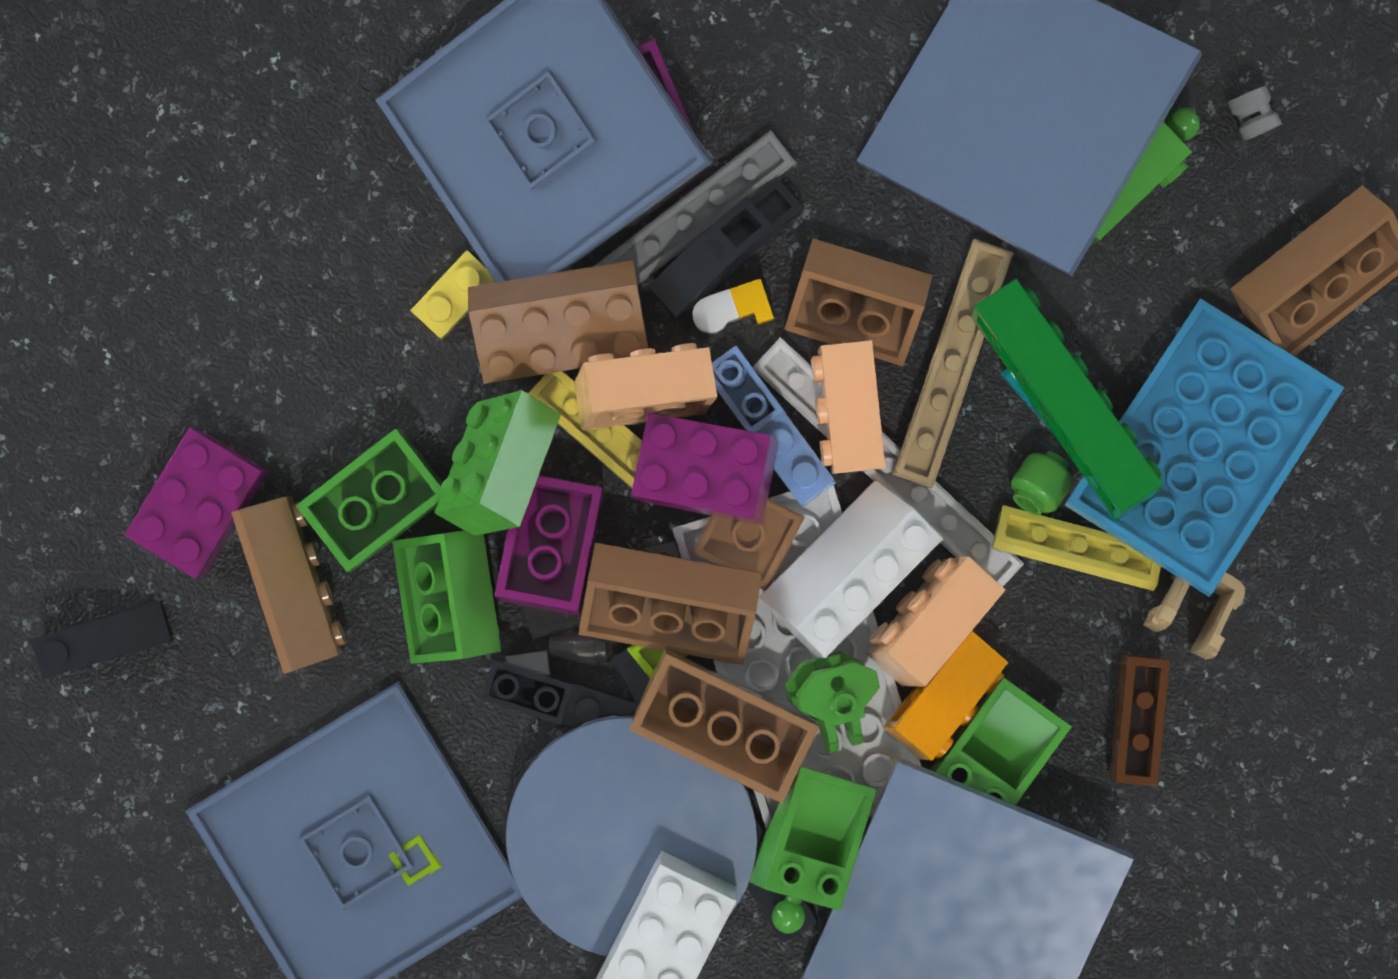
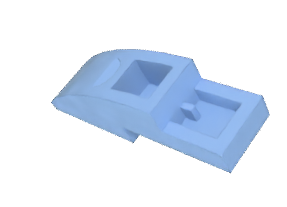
[712,346,836,508]

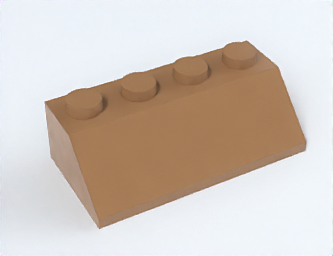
[1230,185,1398,356]
[231,496,346,674]
[578,543,762,665]
[629,648,819,803]

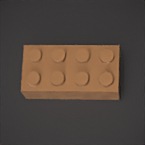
[468,260,648,384]

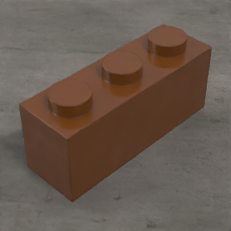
[1109,653,1170,787]

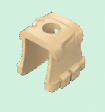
[1143,573,1245,660]

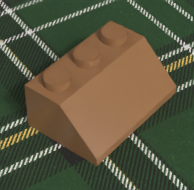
[784,238,933,366]

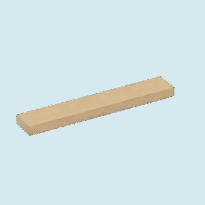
[892,239,1013,489]

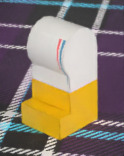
[692,278,774,335]

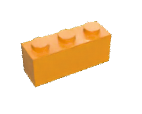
[883,631,1008,760]

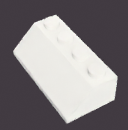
[758,480,943,658]

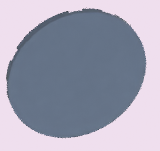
[506,715,757,956]

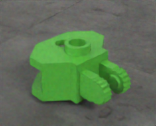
[784,651,880,754]

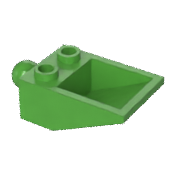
[1090,107,1200,246]
[929,677,1072,805]
[749,766,877,934]

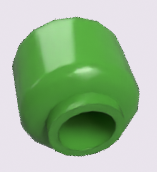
[1010,452,1073,515]

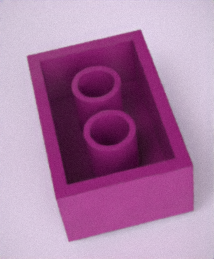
[631,413,779,525]
[124,428,269,579]
[495,476,604,616]

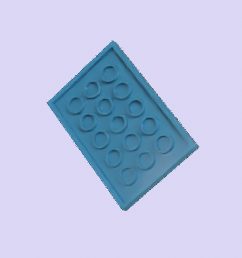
[1065,298,1344,597]

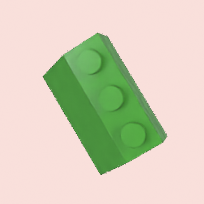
[392,530,501,664]

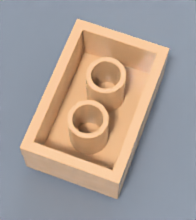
[811,340,885,474]
[574,343,717,431]
[865,556,1005,687]

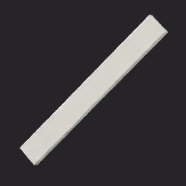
[752,338,1024,587]

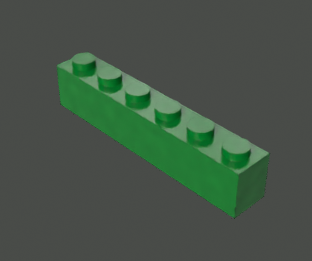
[971,279,1163,522]

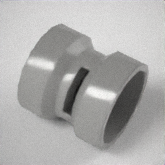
[1227,86,1282,141]

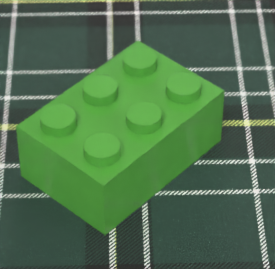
[434,390,561,536]
[296,429,443,572]

